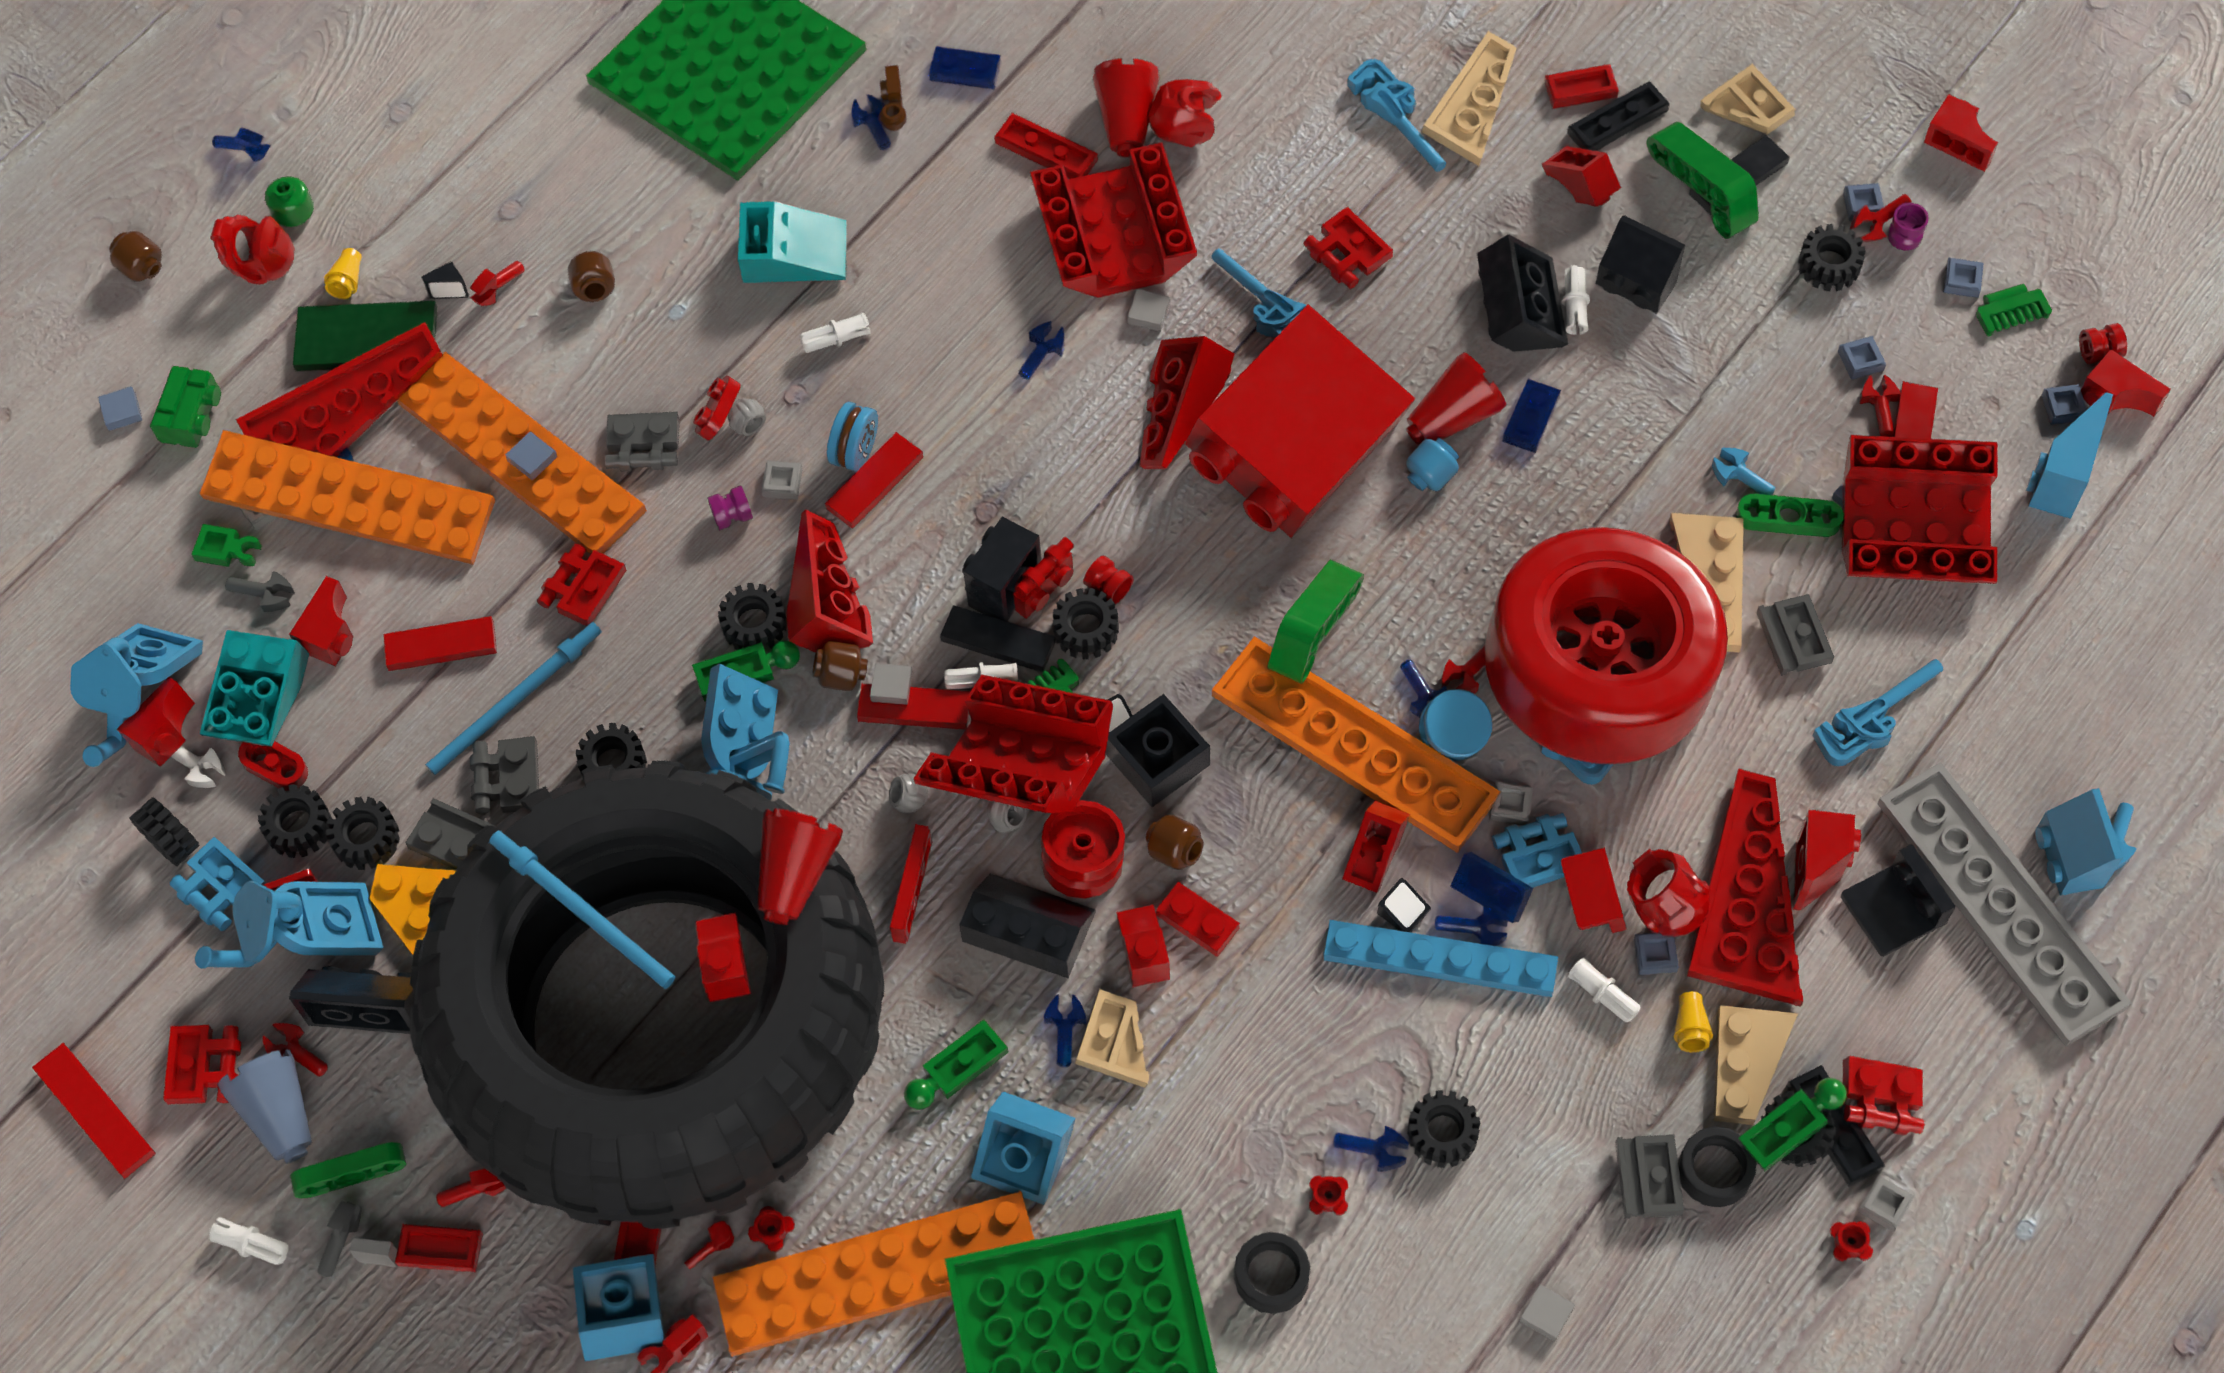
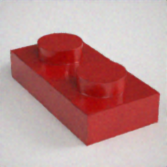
[1156,882,1240,957]

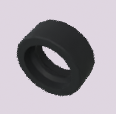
[1678,1126,1757,1208]
[1234,1232,1311,1314]

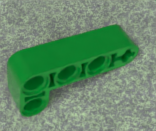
[1646,122,1759,239]
[1268,559,1364,684]

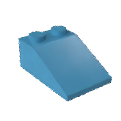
[2026,392,2113,519]

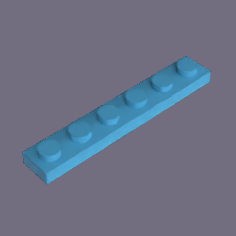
[1324,920,1558,997]

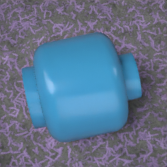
[1406,438,1459,491]

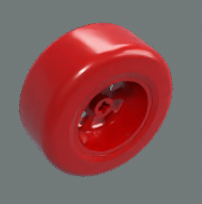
[1485,527,1728,764]

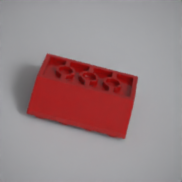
[1030,142,1197,298]
[1842,435,1998,584]
[913,675,1113,813]

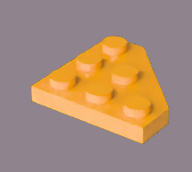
[369,864,455,955]

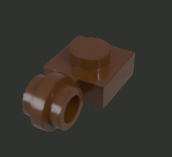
[880,65,907,131]

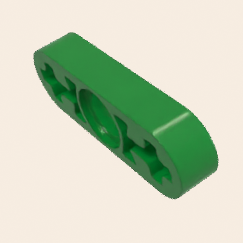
[1736,494,1844,537]
[290,1142,406,1198]

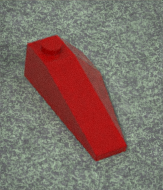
[1139,336,1235,469]
[786,510,873,653]

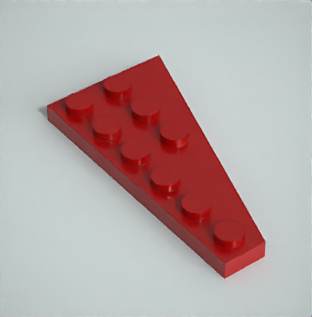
[236,322,443,458]
[1687,769,1803,1007]

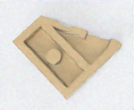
[1700,64,1795,135]
[1075,989,1149,1088]

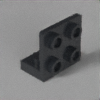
[1841,844,1956,957]

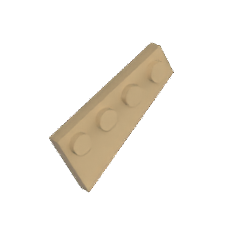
[1669,513,1744,653]

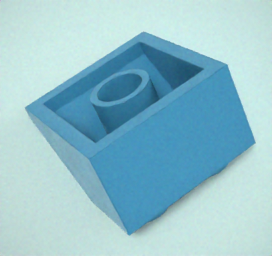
[2035,788,2123,896]
[971,1092,1076,1205]
[573,1254,665,1361]

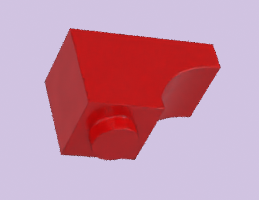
[1924,94,1998,172]
[1542,146,1621,207]
[2081,350,2171,417]
[289,576,354,666]
[116,677,195,767]
[1342,801,1410,893]
[1116,905,1170,987]
[695,913,750,1002]

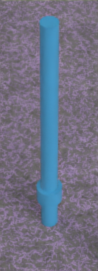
[425,622,602,775]
[489,831,675,989]

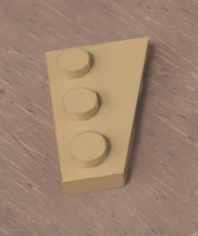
[1714,1005,1798,1125]

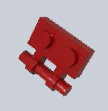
[1303,207,1393,289]
[1013,537,1074,619]
[536,543,627,626]
[163,1025,242,1105]
[1842,1056,1924,1135]

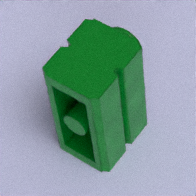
[150,366,221,448]

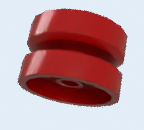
[1041,800,1125,899]

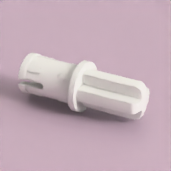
[1562,265,1590,335]
[800,313,870,353]
[944,662,1018,689]
[1568,958,1640,1022]
[209,1217,289,1264]

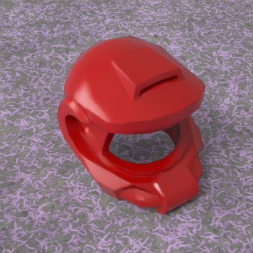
[1148,79,1221,148]
[210,215,295,285]
[1627,849,1710,937]

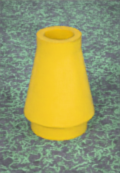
[324,248,362,299]
[1674,992,1713,1053]

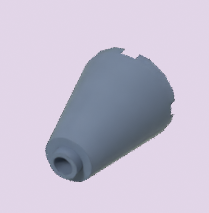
[218,1049,312,1164]

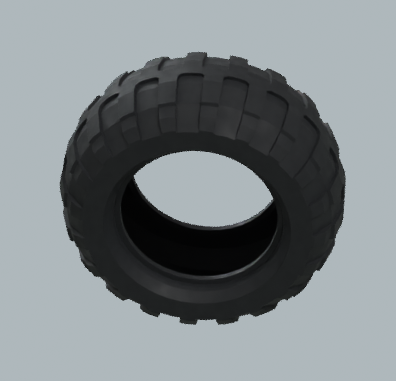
[410,761,884,1229]

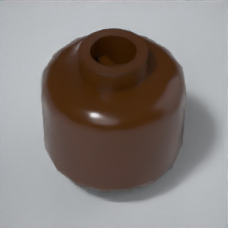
[109,231,162,282]
[568,251,615,302]
[812,641,868,691]
[1146,815,1204,870]

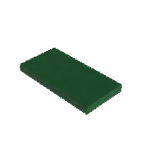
[293,300,437,371]

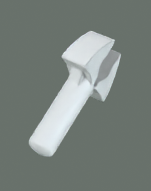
[171,746,225,788]

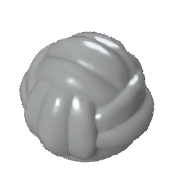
[728,398,766,436]
[889,774,928,813]
[987,801,1027,833]

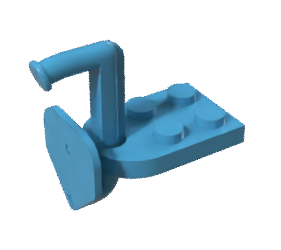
[70,623,203,767]
[701,664,790,800]
[195,881,383,969]

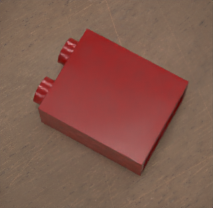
[1185,304,1416,538]

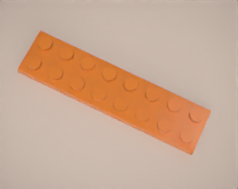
[397,352,647,554]
[200,430,495,565]
[1212,636,1501,853]
[713,1191,1035,1357]

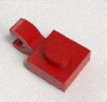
[636,1314,709,1373]

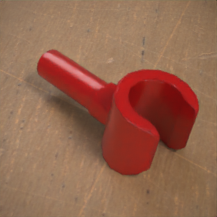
[684,1221,734,1270]

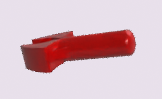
[1850,194,1911,242]
[470,261,524,306]
[1859,374,1901,437]
[1441,645,1485,694]
[262,1023,328,1077]
[436,1168,506,1207]

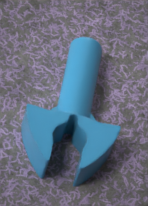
[1712,448,1775,495]
[2112,802,2137,871]

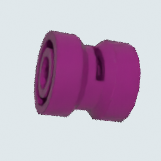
[1888,202,1929,251]
[707,485,753,531]

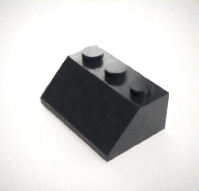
[1477,234,1568,352]
[959,873,1096,979]
[289,966,414,1034]

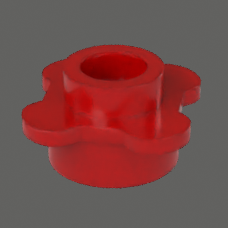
[1309,1176,1349,1216]
[748,1206,795,1252]
[1830,1221,1873,1262]

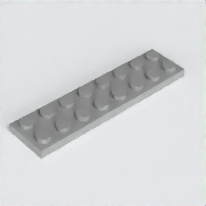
[1877,762,2132,1047]

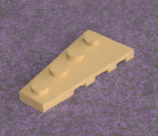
[1421,31,1517,166]

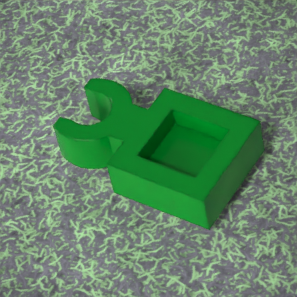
[191,524,262,567]

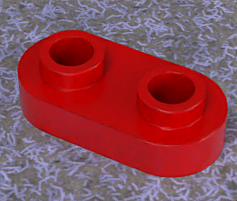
[693,375,741,441]
[238,741,308,791]

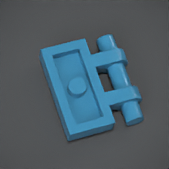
[1492,813,1582,893]
[170,837,266,931]

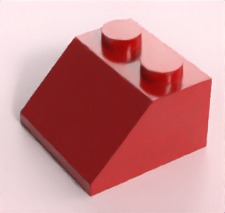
[1793,810,1861,911]

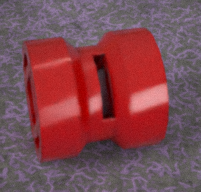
[2079,323,2127,364]
[1083,555,1134,605]

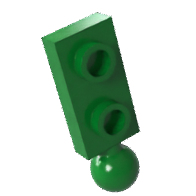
[692,641,800,702]
[904,1019,1009,1110]
[1739,1078,1847,1172]

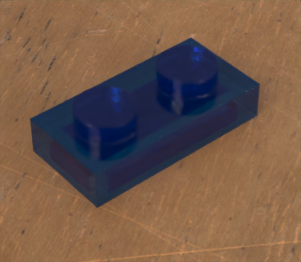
[929,46,1001,90]
[1502,379,1561,453]
[1450,852,1533,923]

